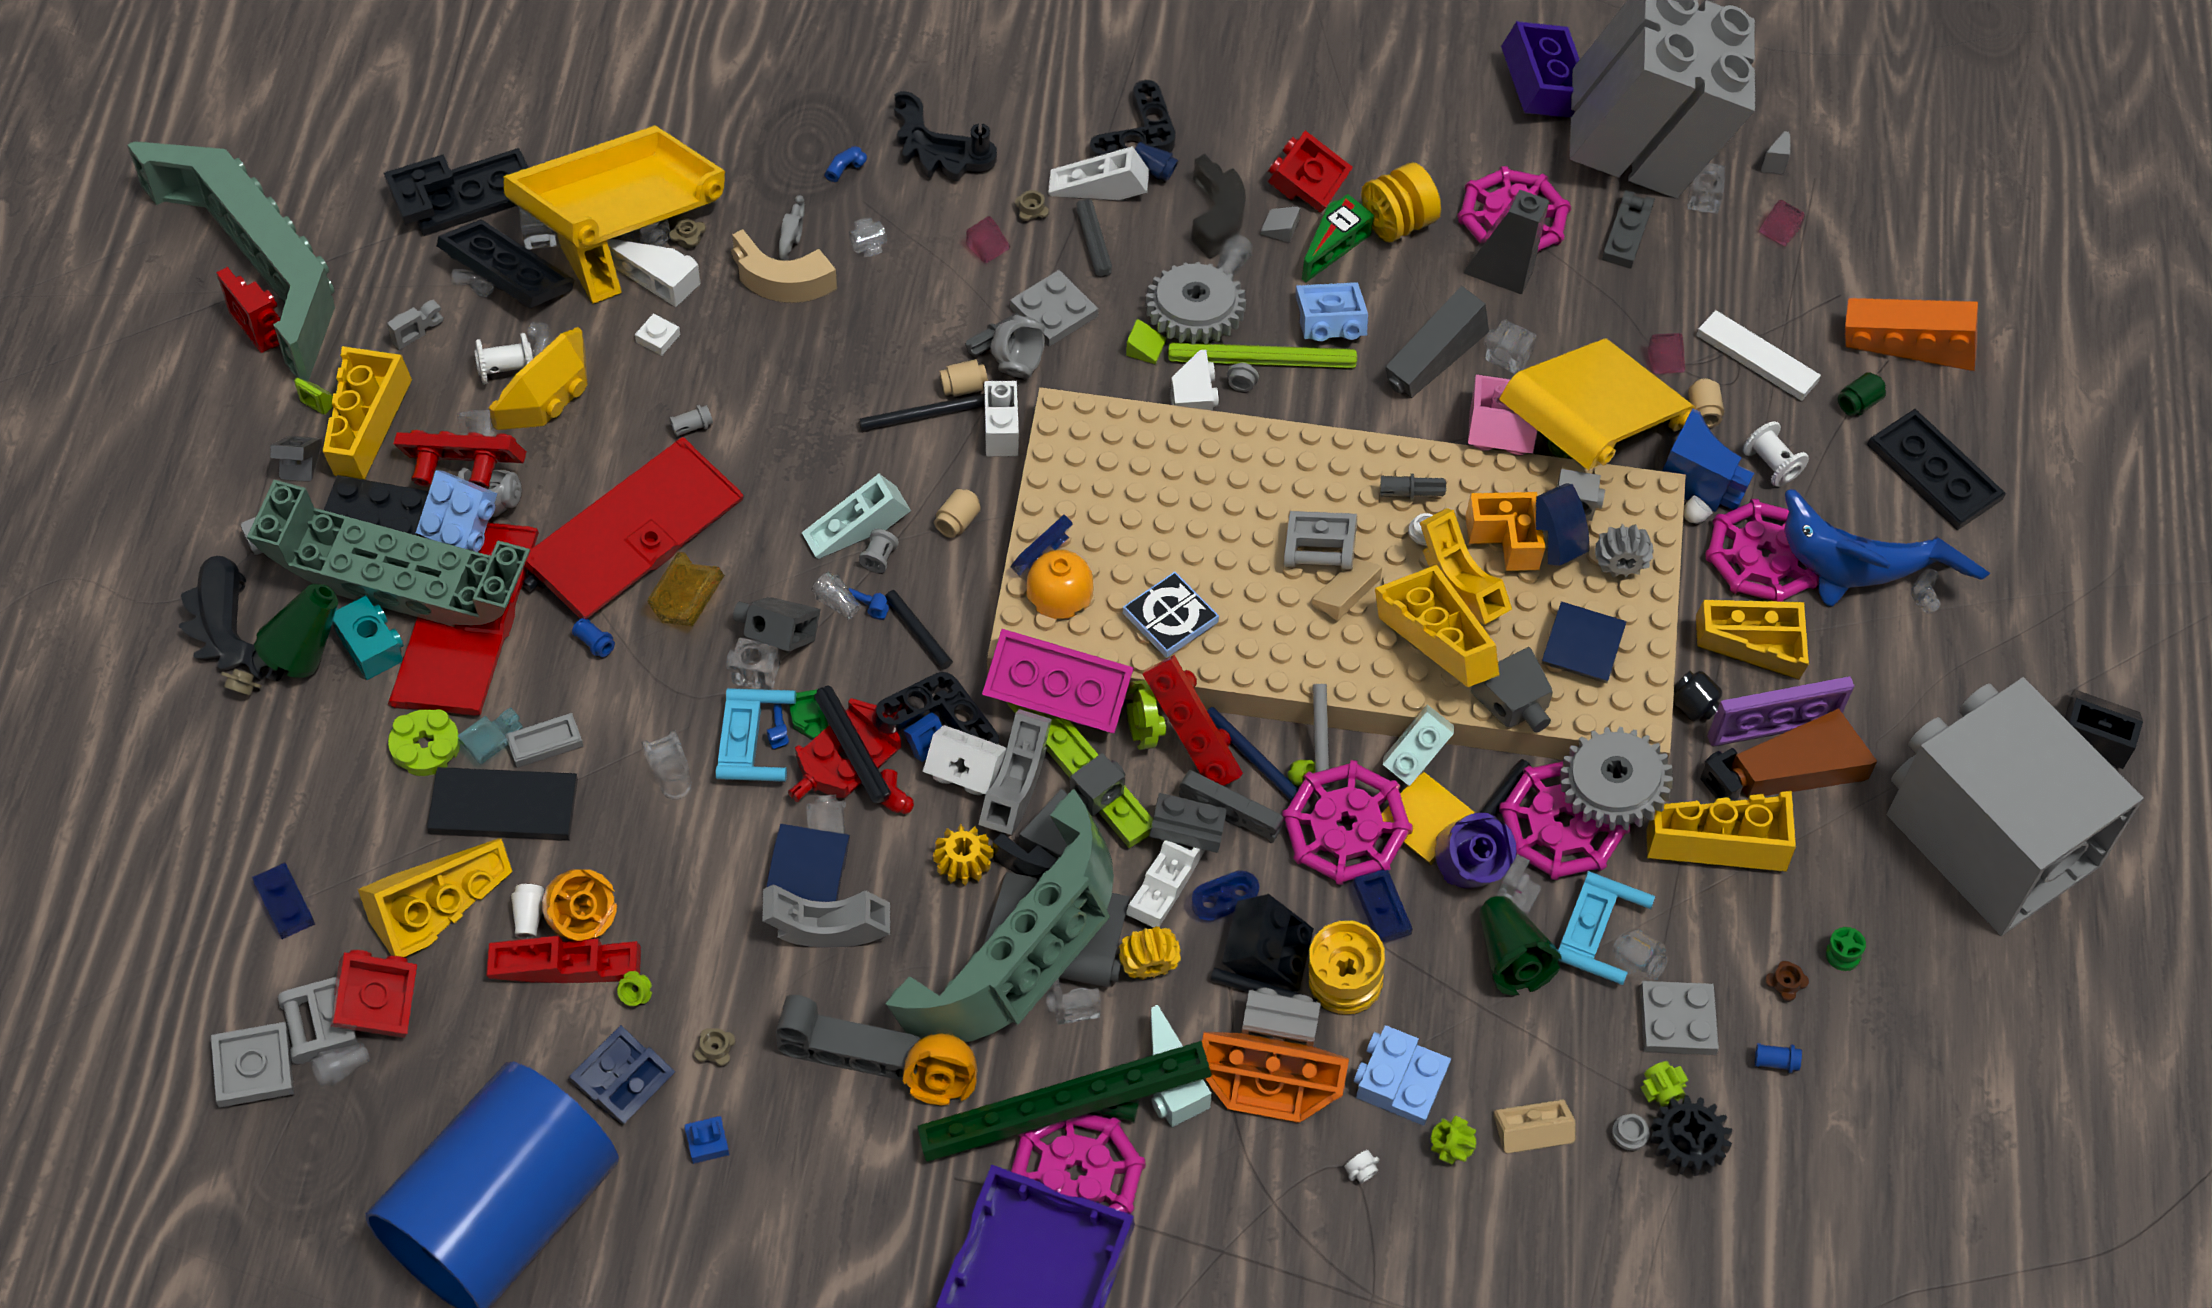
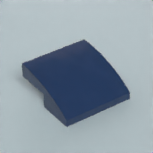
[1536,483,1590,566]
[1542,601,1627,683]
[766,824,850,902]
[568,1025,675,1125]

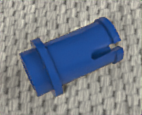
[572,618,615,657]
[1755,1043,1802,1073]

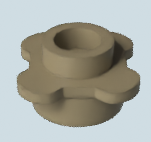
[1015,190,1049,221]
[669,217,706,248]
[221,669,262,696]
[695,1028,736,1066]

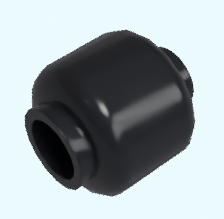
[1673,671,1722,721]

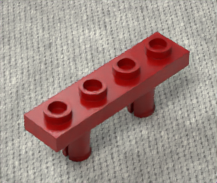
[393,430,527,489]
[1142,655,1243,786]

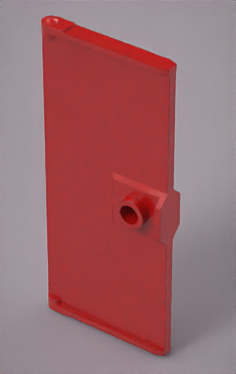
[524,437,744,619]
[388,523,539,716]

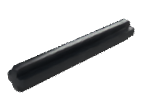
[814,685,891,804]

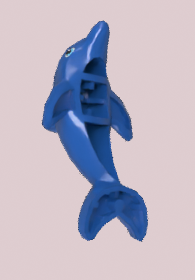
[1784,489,1990,607]

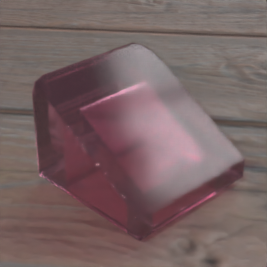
[1759,200,1805,247]
[966,216,1010,263]
[1648,333,1685,374]

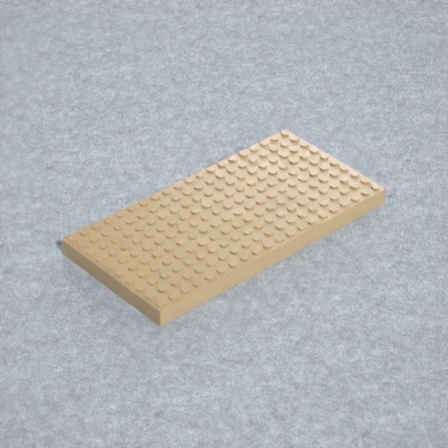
[987,387,1686,760]

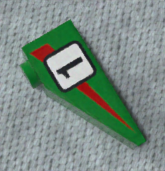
[1302,194,1374,283]

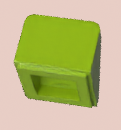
[1126,319,1166,365]
[294,377,333,415]

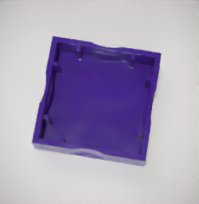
[936,1164,1135,1308]

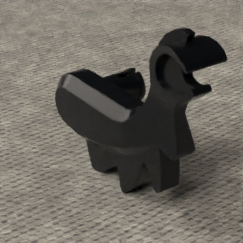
[894,91,997,181]
[179,555,284,682]

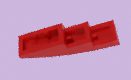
[487,936,641,983]

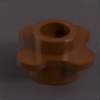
[1765,961,1809,1001]

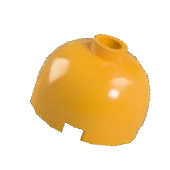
[1026,550,1094,619]
[542,869,617,941]
[903,1033,977,1106]

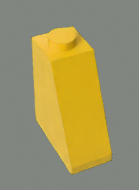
[557,233,622,304]

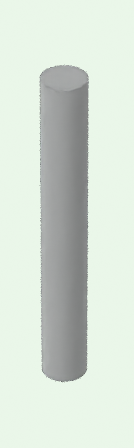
[1313,684,1329,787]

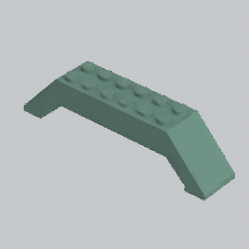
[127,141,335,381]

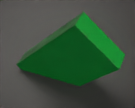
[789,689,828,740]

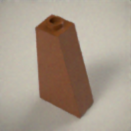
[1730,708,1877,799]

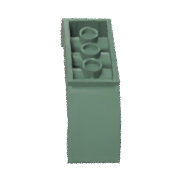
[247,480,530,627]
[885,789,1114,1042]

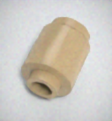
[939,359,988,397]
[1688,379,1724,428]
[934,489,981,538]

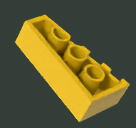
[323,346,412,480]
[1375,565,1499,687]
[1646,791,1796,872]

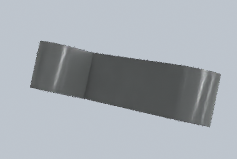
[776,995,921,1081]

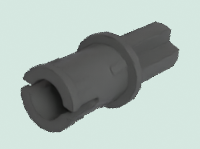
[965,313,1019,357]
[1380,473,1446,500]

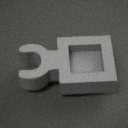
[387,300,444,350]

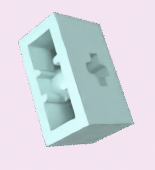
[1383,704,1454,786]

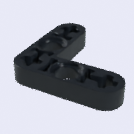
[1089,80,1176,158]
[872,672,999,744]

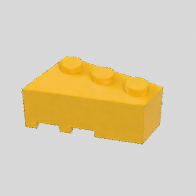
[1696,600,1809,680]

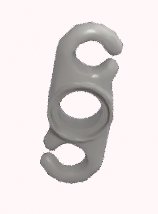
[779,195,805,261]

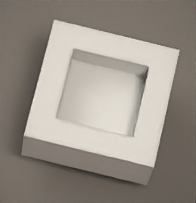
[635,313,680,356]

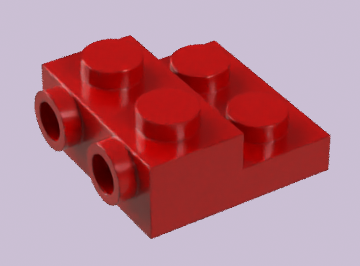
[1267,130,1353,213]
[216,267,280,353]
[331,950,417,1038]

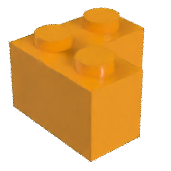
[1465,492,1545,571]

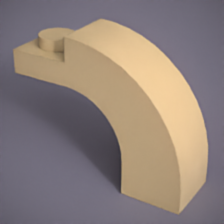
[731,230,837,303]

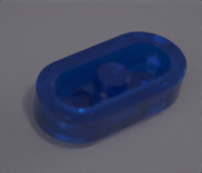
[1191,871,1260,921]

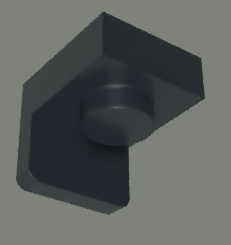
[1700,748,1743,801]

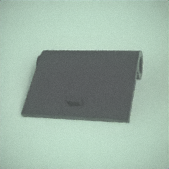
[985,872,1130,988]

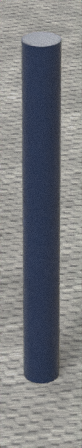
[1207,707,1299,801]

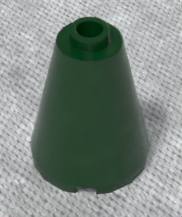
[254,584,338,678]
[1479,896,1562,996]

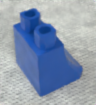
[1662,409,1754,512]

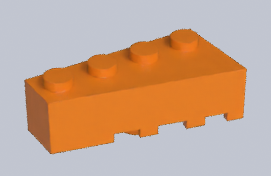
[1845,298,1978,371]

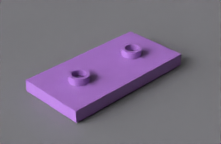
[1707,676,1854,746]

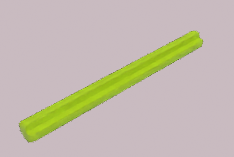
[1168,343,1357,368]

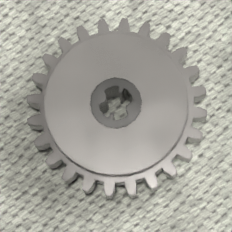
[1146,262,1246,345]
[1560,727,1673,831]

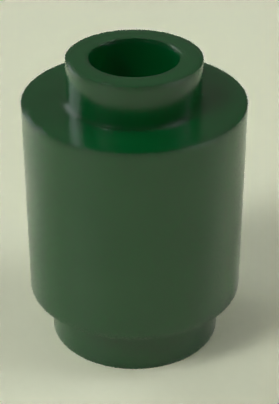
[1838,372,1886,416]

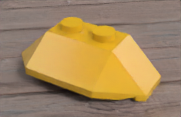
[489,327,588,430]

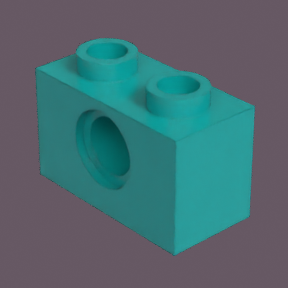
[332,595,404,680]

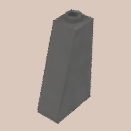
[1464,190,1550,295]
[1385,286,1489,398]

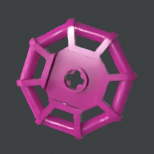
[1457,166,1571,251]
[1705,499,1819,602]
[1282,760,1413,885]
[1499,761,1631,880]
[1011,1114,1146,1214]

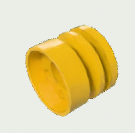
[1361,162,1441,242]
[1309,921,1385,1014]

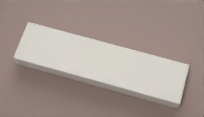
[1696,310,1821,401]

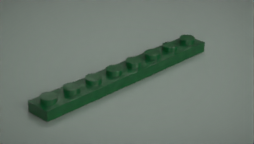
[918,1041,1212,1162]

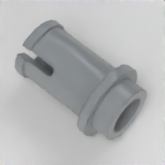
[669,405,713,437]

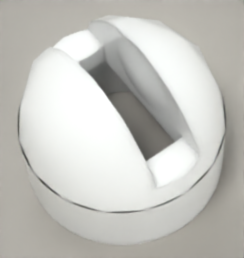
[1683,495,1712,524]

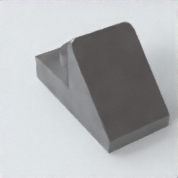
[270,436,321,482]

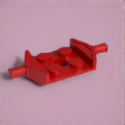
[788,698,901,802]

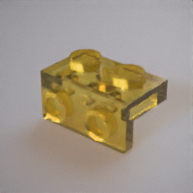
[647,552,725,626]

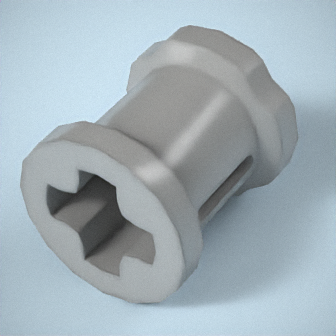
[859,529,899,573]

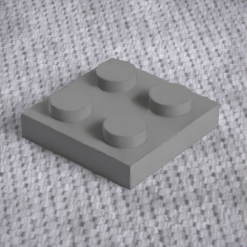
[1010,270,1098,347]
[1640,981,1719,1055]
[211,1022,294,1108]

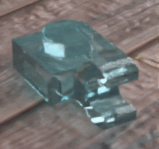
[458,708,523,765]

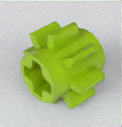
[1641,1061,1689,1107]
[1431,1116,1476,1165]

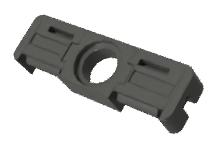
[1179,770,1284,843]

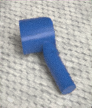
[846,588,889,620]
[766,704,789,749]

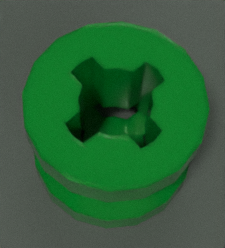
[1825,927,1866,971]

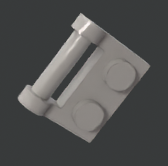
[1284,511,1357,570]
[278,977,358,1064]

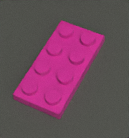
[982,629,1134,734]

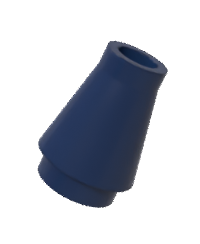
[1135,142,1179,182]

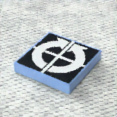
[1123,572,1219,658]

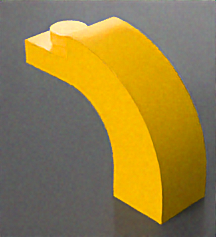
[1419,508,1512,624]

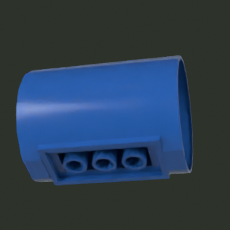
[366,1062,619,1308]

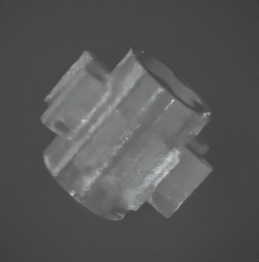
[849,217,887,257]

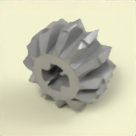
[1595,524,1654,578]

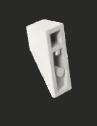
[1048,146,1149,200]
[607,239,700,307]

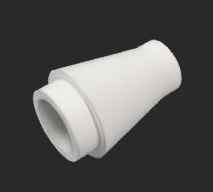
[511,884,544,939]

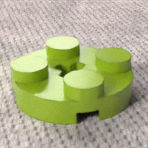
[1127,680,1166,750]
[388,709,460,776]

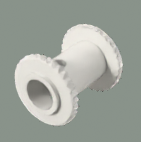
[474,333,533,385]
[1743,422,1809,487]

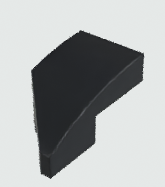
[993,833,1057,876]

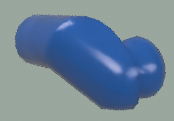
[825,146,867,182]

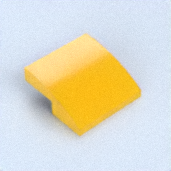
[1381,772,1475,865]

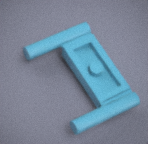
[716,688,796,782]
[1559,871,1656,985]

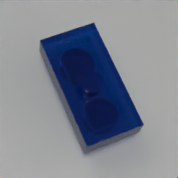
[1010,514,1073,576]
[252,863,315,939]
[1353,869,1413,943]

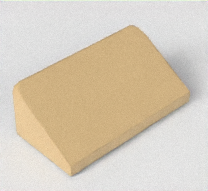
[1311,558,1382,621]
[1494,1100,1575,1153]

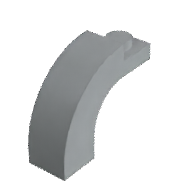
[978,709,1052,835]
[763,884,890,948]

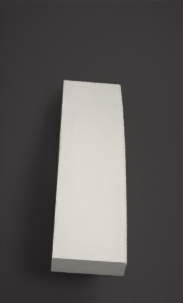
[1126,840,1205,927]

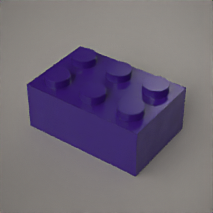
[1501,21,1580,117]

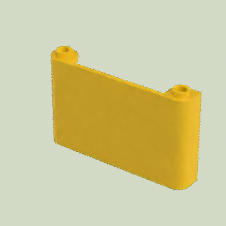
[504,125,725,248]
[1499,338,1695,470]

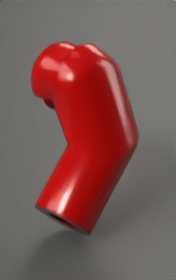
[881,769,914,815]

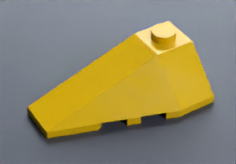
[358,838,513,957]

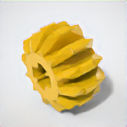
[933,824,993,886]
[1119,926,1181,979]

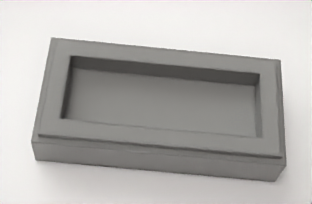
[505,713,583,768]

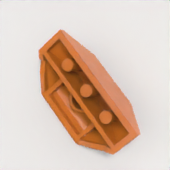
[1202,1032,1349,1123]

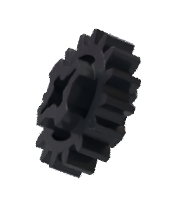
[1650,1095,1732,1176]

